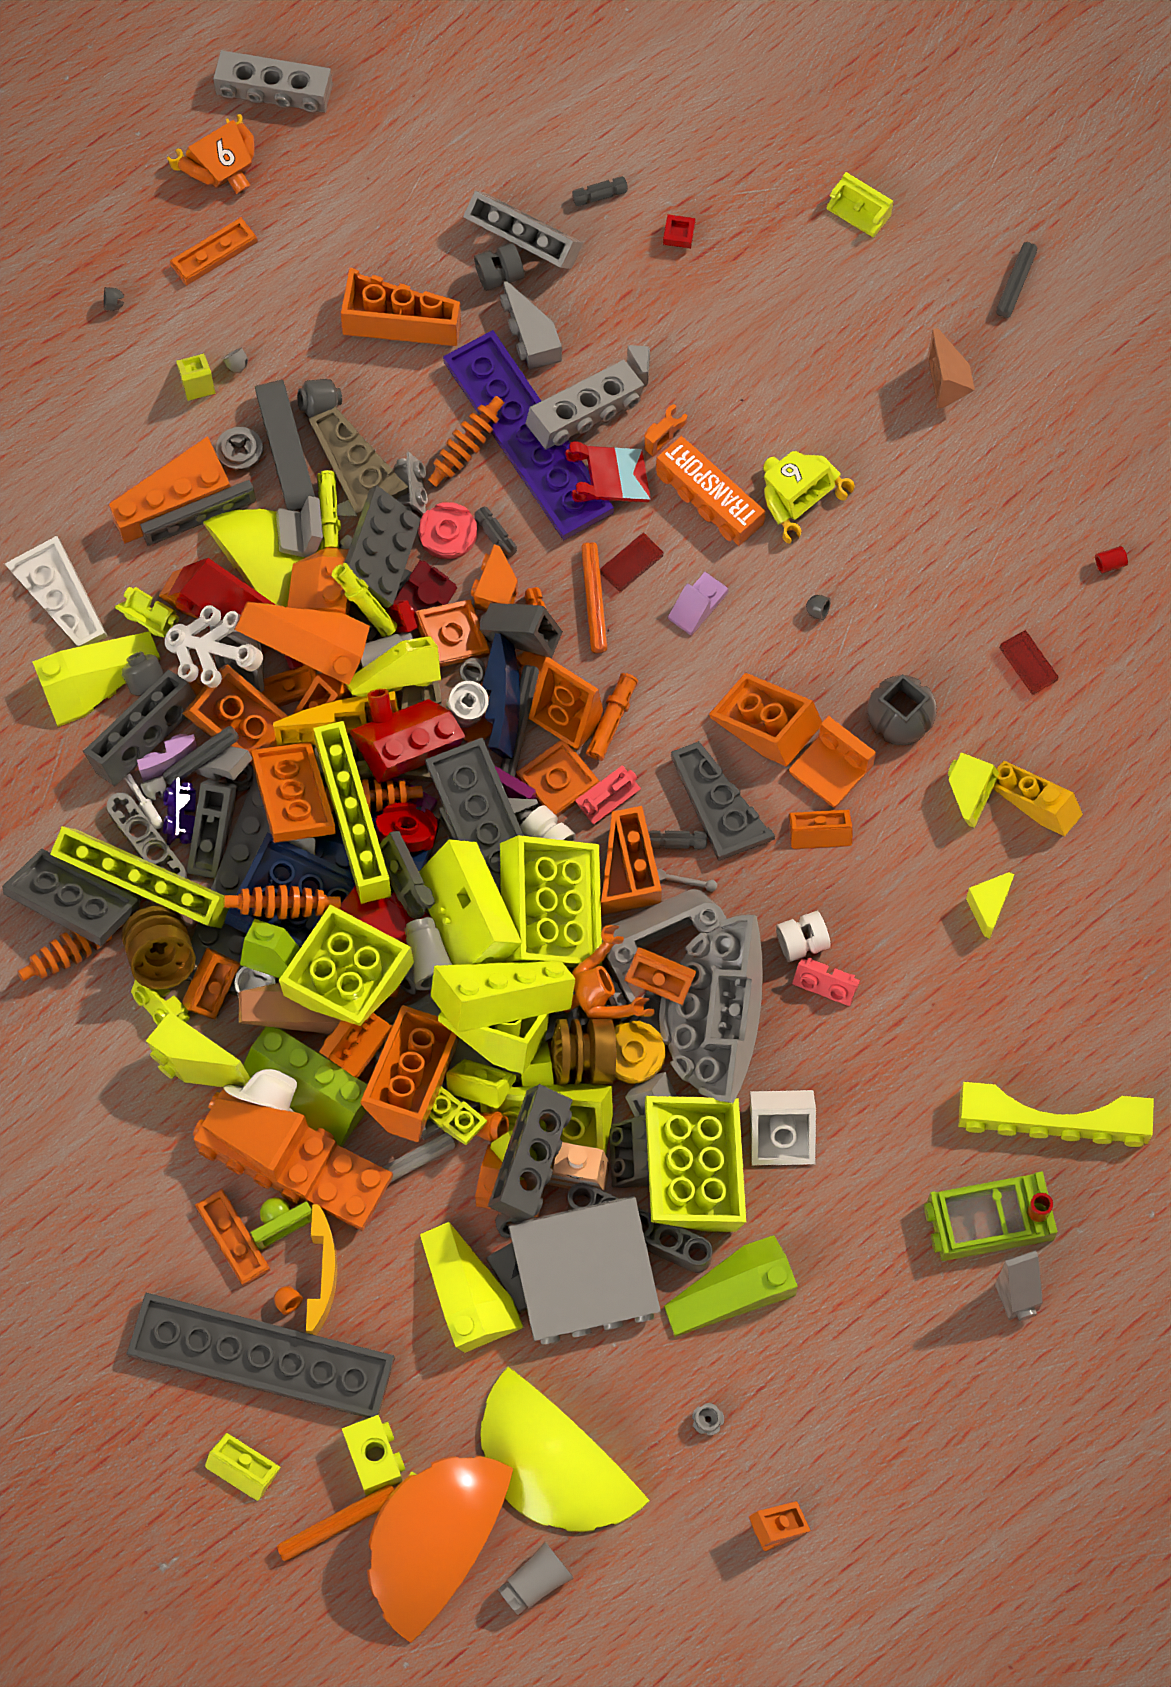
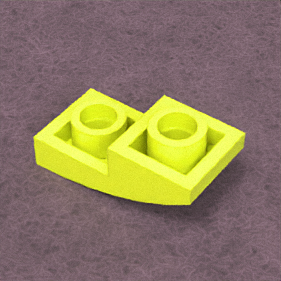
[428,1086,487,1145]

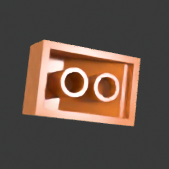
[528,657,603,750]
[182,664,288,766]
[709,672,822,767]

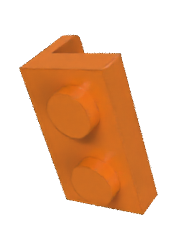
[319,1012,393,1078]

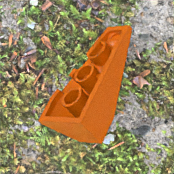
[234,602,370,685]

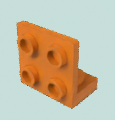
[789,715,876,808]

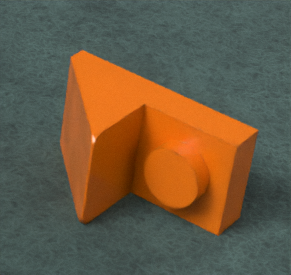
[748,1501,811,1551]

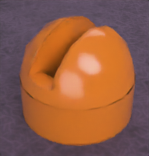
[274,1286,303,1315]

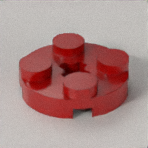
[375,802,438,852]

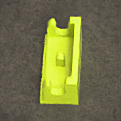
[827,172,893,238]

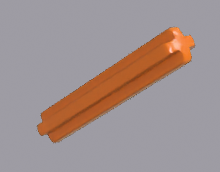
[581,542,607,653]
[277,1485,394,1561]

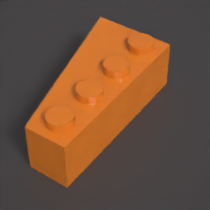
[341,268,461,346]
[109,436,231,544]

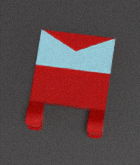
[565,441,651,503]

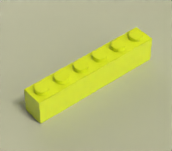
[313,721,391,904]
[50,826,229,928]

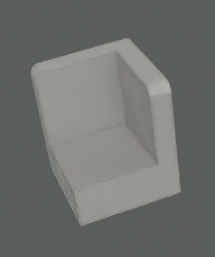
[625,1072,677,1117]

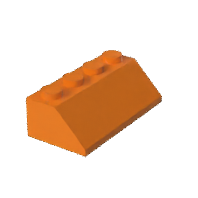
[360,1005,459,1142]

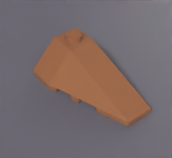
[238,983,341,1034]

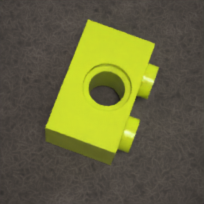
[342,1415,406,1496]

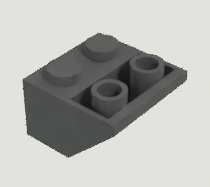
[609,1114,649,1188]

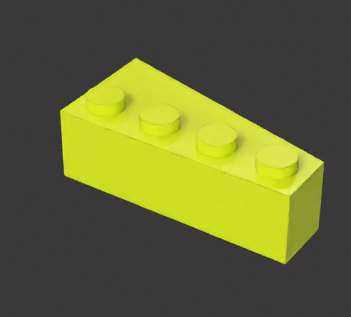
[431,961,575,1033]

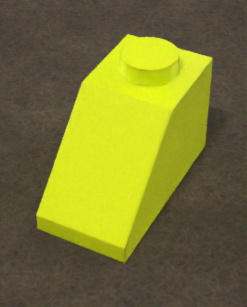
[948,752,1000,828]

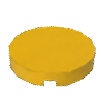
[614,1021,665,1083]

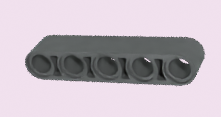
[255,379,315,511]
[567,1183,713,1273]

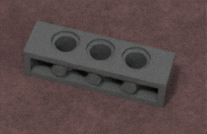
[83,669,196,786]
[487,1084,573,1222]

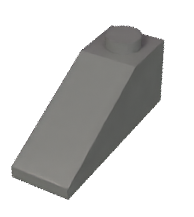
[995,1250,1043,1321]

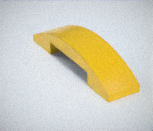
[306,1204,337,1336]

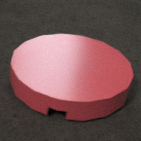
[418,502,477,559]

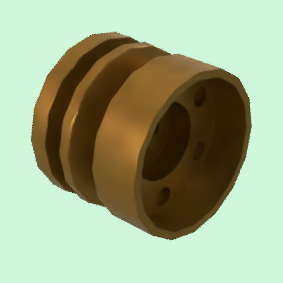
[121,906,196,989]
[551,1019,616,1085]

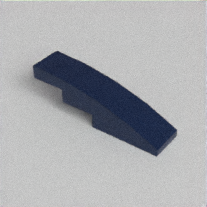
[482,633,520,759]

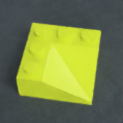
[279,905,414,1026]

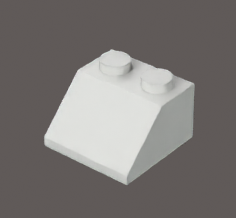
[750,1090,816,1165]

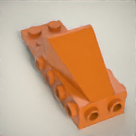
[193,1087,393,1231]

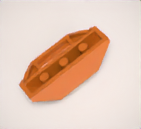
[287,547,351,616]

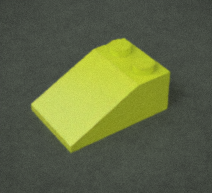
[438,1011,549,1074]
[146,1012,251,1087]

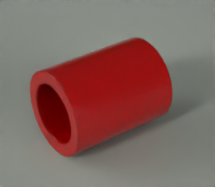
[1095,546,1128,574]
[367,689,393,723]
[1027,1193,1053,1222]

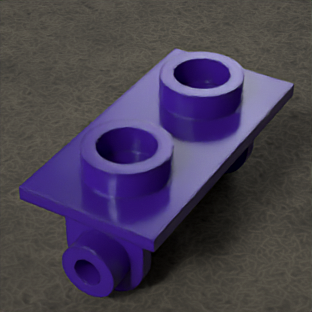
[163,778,196,845]

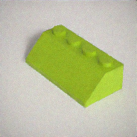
[243,1026,367,1147]

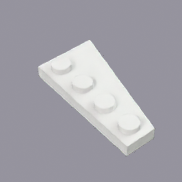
[5,536,108,647]

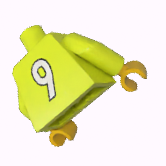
[763,451,855,544]

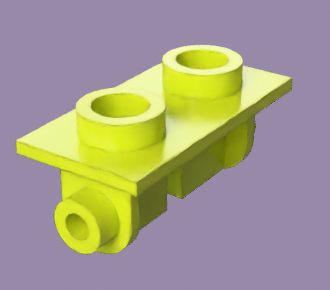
[115,587,179,638]
[131,980,190,1026]

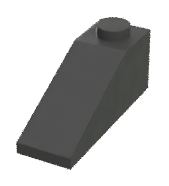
[187,779,238,879]

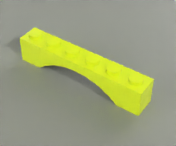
[958,1082,1154,1147]

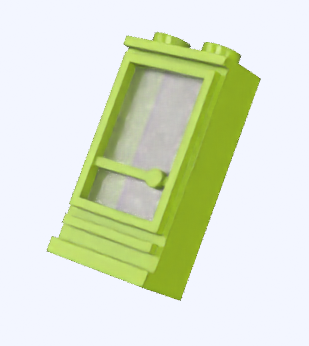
[924,1171,1058,1261]

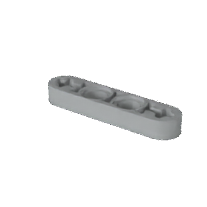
[107,792,187,879]

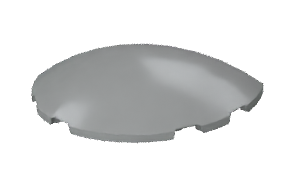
[659,915,763,1103]

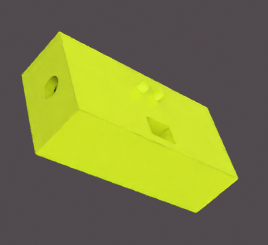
[419,840,522,965]

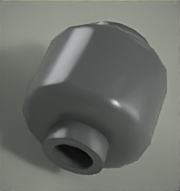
[297,379,342,418]
[122,652,164,696]

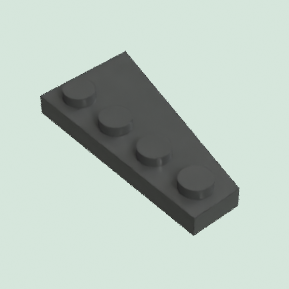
[671,741,775,861]

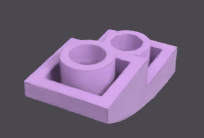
[137,734,197,782]

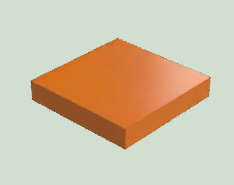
[415,599,490,667]
[516,740,600,817]

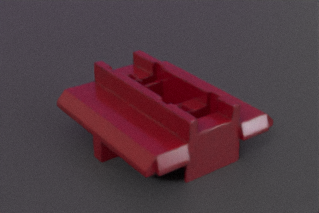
[395,560,458,612]

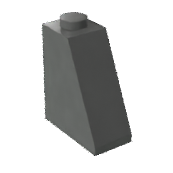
[479,603,563,658]

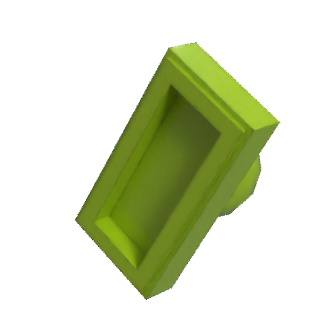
[250,1197,312,1250]

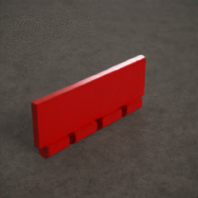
[340,886,452,963]

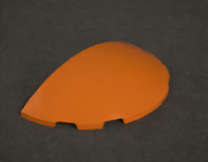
[367,1455,513,1643]

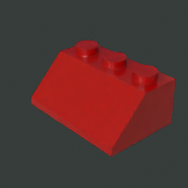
[167,558,276,629]
[350,699,465,784]

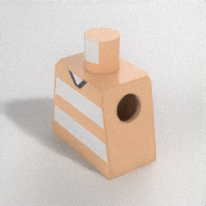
[547,1142,610,1192]

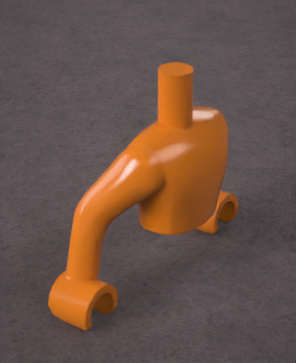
[564,925,654,1019]

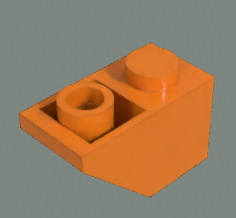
[471,544,518,612]

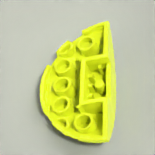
[203,509,321,607]
[481,1367,650,1532]

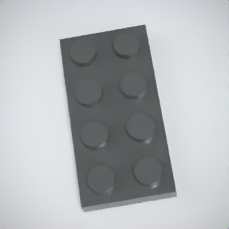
[343,485,421,609]
[2,849,140,946]

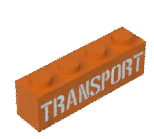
[656,435,765,546]

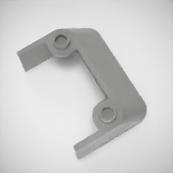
[601,889,727,1018]

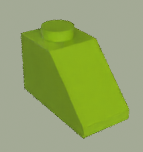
[240,919,300,978]

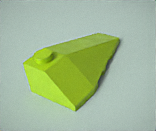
[664,1235,798,1337]

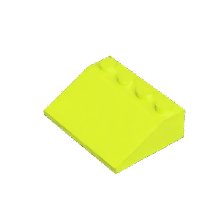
[500,835,602,967]
[645,1096,746,1232]

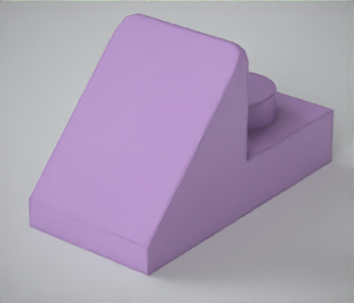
[668,572,728,636]

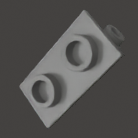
[394,452,428,515]

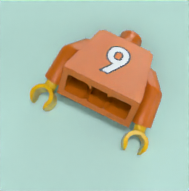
[167,114,254,194]

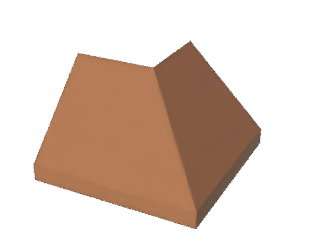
[928,328,975,409]

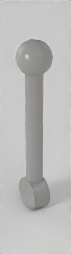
[657,869,717,892]

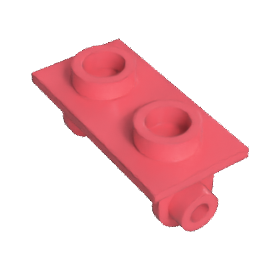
[575,765,641,825]
[792,957,860,1006]

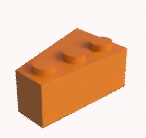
[601,806,662,915]

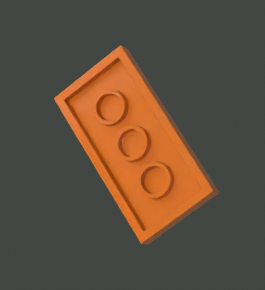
[251,742,335,843]

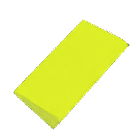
[446,1059,516,1108]
[205,1433,281,1501]

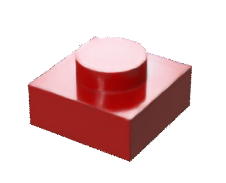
[663,214,696,249]
[385,600,418,633]

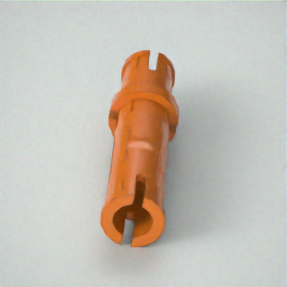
[586,673,639,761]

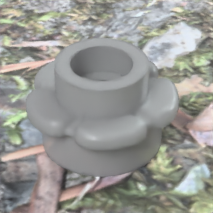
[692,1403,724,1435]

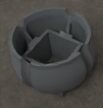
[867,674,937,745]

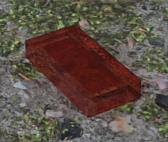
[600,532,664,593]
[999,630,1059,695]

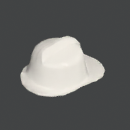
[224,1069,297,1112]

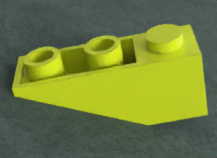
[346,636,441,697]

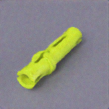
[317,470,341,550]
[332,563,397,637]

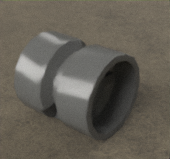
[474,243,525,291]

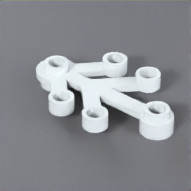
[165,605,263,688]

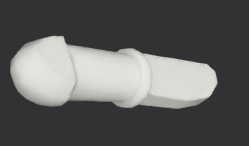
[124,774,163,829]

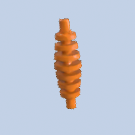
[427,396,505,487]
[325,779,423,813]
[223,885,341,919]
[17,924,124,982]

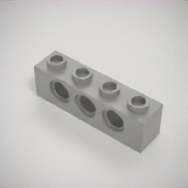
[213,50,333,113]
[463,191,583,269]
[525,360,644,450]

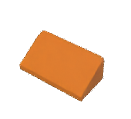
[789,810,853,849]
[624,947,696,1005]
[182,948,240,1020]

